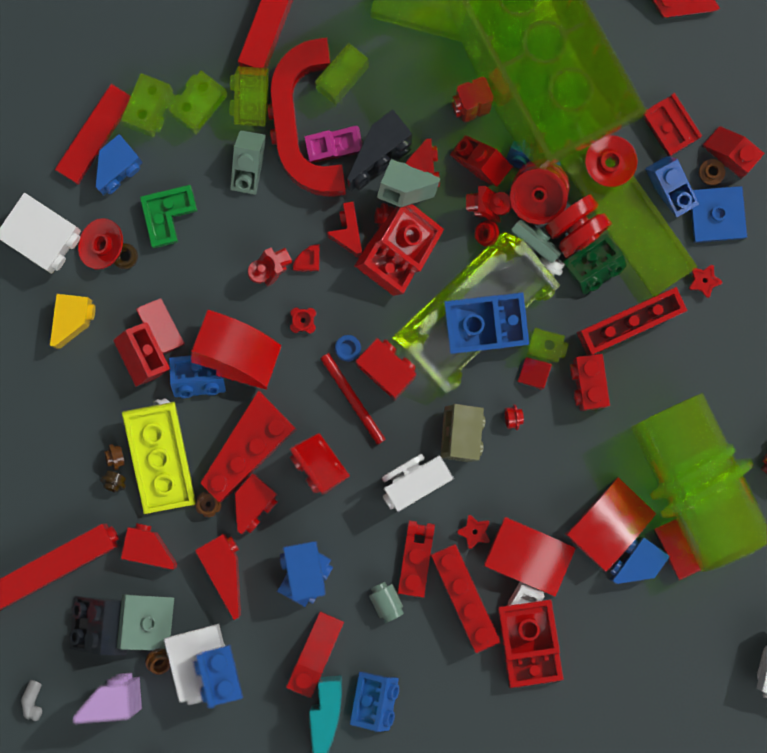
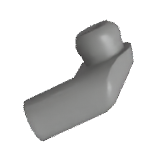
[21,680,42,721]

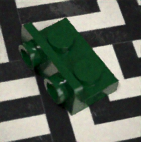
[563,233,627,295]

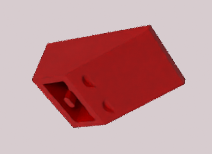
[290,433,350,494]

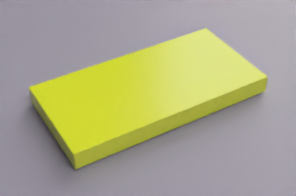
[122,402,196,514]

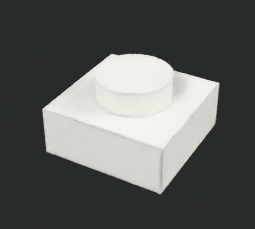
[508,582,545,606]

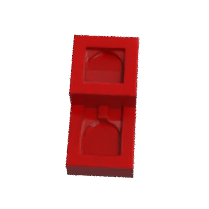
[654,518,703,580]

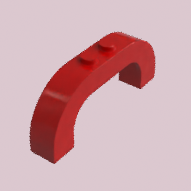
[268,38,346,196]

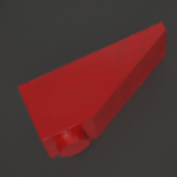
[195,534,241,620]
[286,611,344,698]

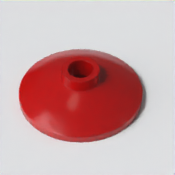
[585,135,638,187]
[78,218,123,270]

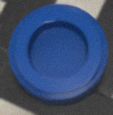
[335,335,361,362]

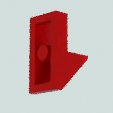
[327,201,362,257]

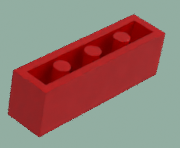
[576,287,687,356]
[431,544,500,653]

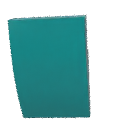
[310,675,342,753]

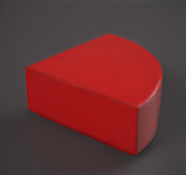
[293,244,320,271]

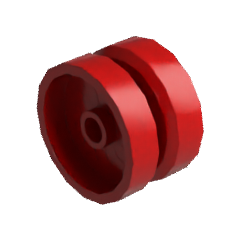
[510,159,570,225]
[544,194,612,258]

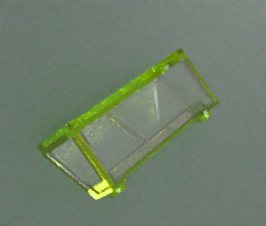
[392,232,560,393]

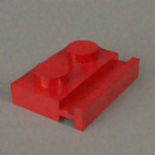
[641,93,702,157]

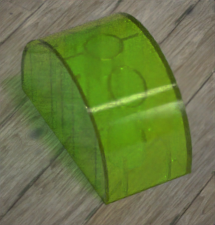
[448,0,647,169]

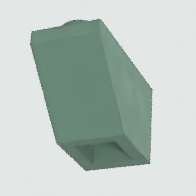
[230,130,266,195]
[377,159,440,207]

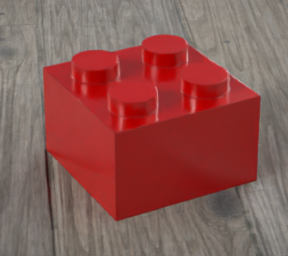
[356,338,417,401]

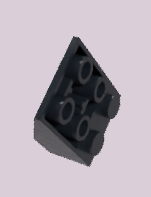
[347,109,412,192]

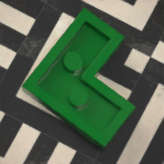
[140,185,197,248]

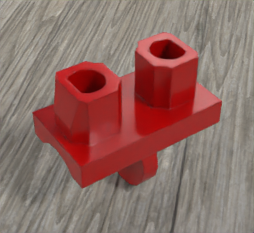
[466,186,512,223]
[247,248,292,286]

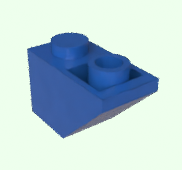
[96,134,143,196]
[645,156,699,217]
[609,537,670,584]

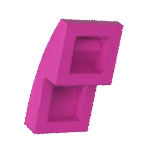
[305,126,363,162]

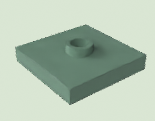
[512,219,562,263]
[117,594,174,650]

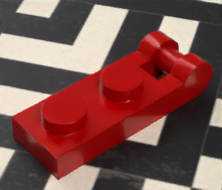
[398,520,435,597]

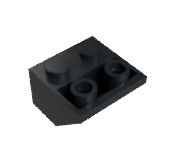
[69,596,127,655]

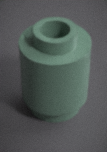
[369,582,404,623]

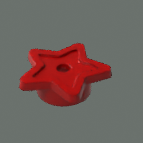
[689,265,722,298]
[457,515,490,549]

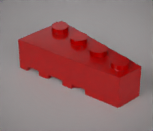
[201,391,297,502]

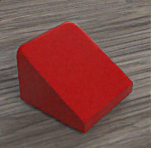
[518,357,552,390]

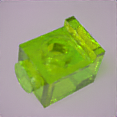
[526,327,568,363]

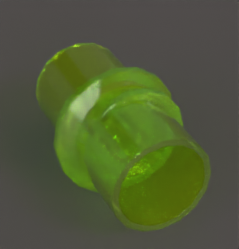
[630,392,767,572]

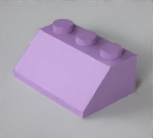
[74,673,142,723]

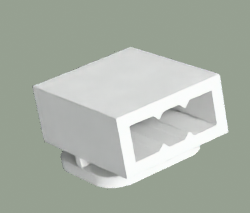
[0,193,81,274]
[382,454,453,511]
[164,624,225,705]

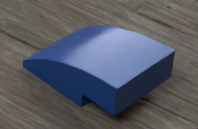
[445,292,529,354]

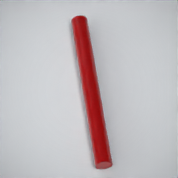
[320,353,386,445]

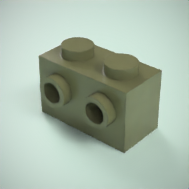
[440,404,486,462]

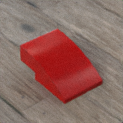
[355,204,444,296]
[191,310,282,390]
[565,477,657,571]
[484,517,576,597]
[499,600,564,688]

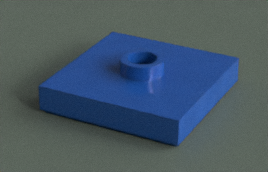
[691,186,747,243]

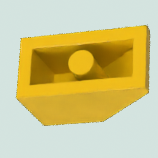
[50,294,95,349]

